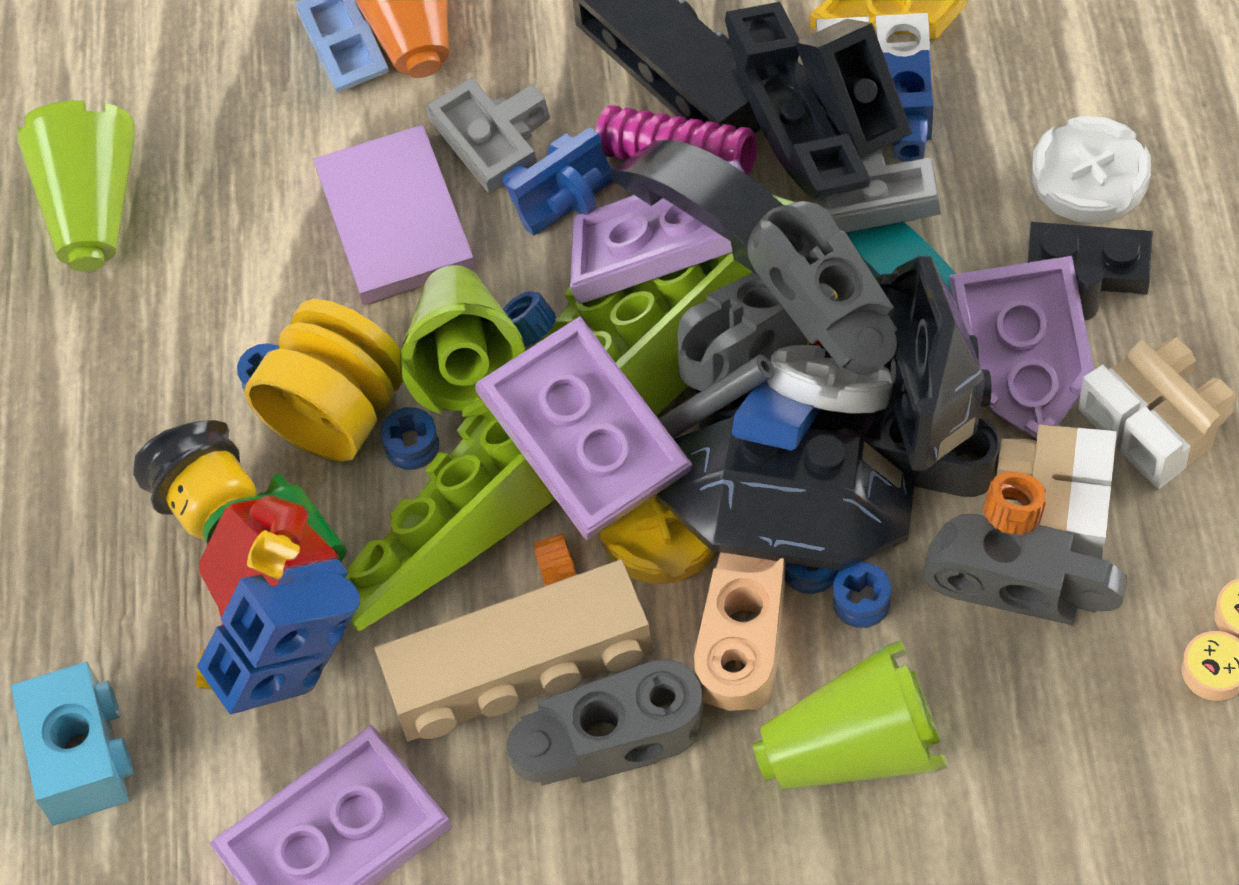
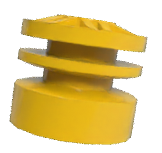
[244,298,404,462]

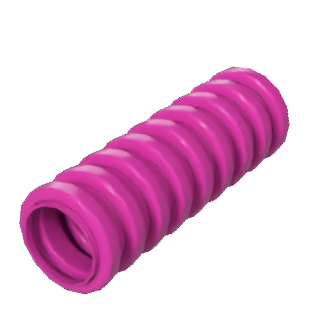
[595,105,757,175]

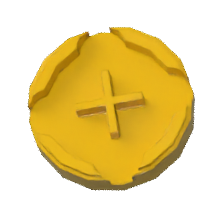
[600,494,718,584]

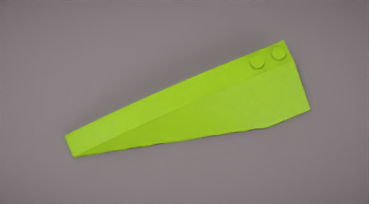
[345,195,795,632]

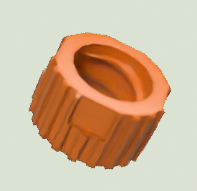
[983,471,1046,535]
[534,533,577,586]

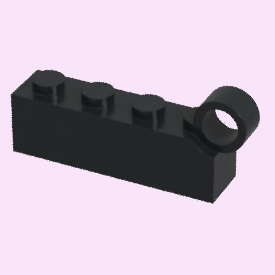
[572,0,811,134]

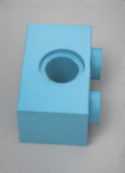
[11,661,134,826]

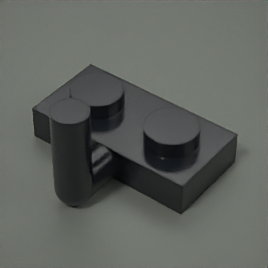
[1027,222,1153,320]

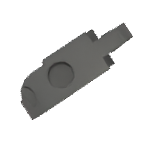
[748,201,898,375]
[677,272,836,391]
[922,514,1127,625]
[507,659,704,786]

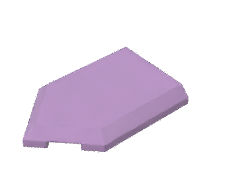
[949,256,1094,441]

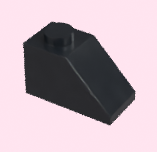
[795,19,912,158]

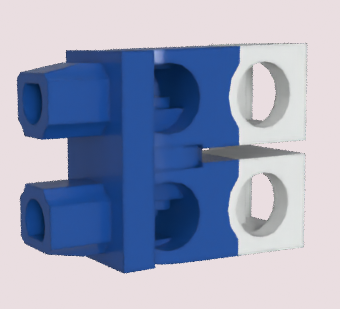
[816,13,933,162]

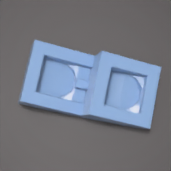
[295,0,389,93]

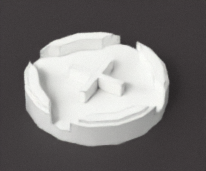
[1031,116,1151,223]
[767,345,893,413]

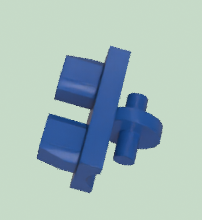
[503,127,613,236]

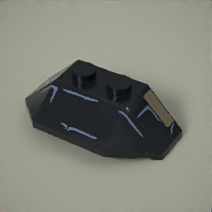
[875,256,992,470]
[656,417,915,571]

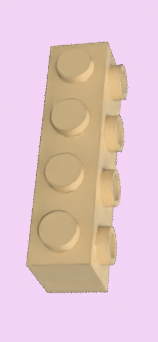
[374,559,653,742]

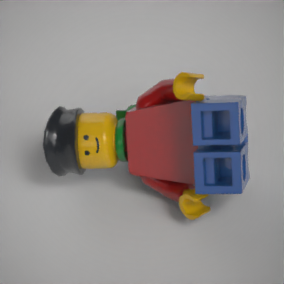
[133,420,360,715]

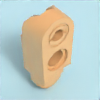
[694,552,786,711]

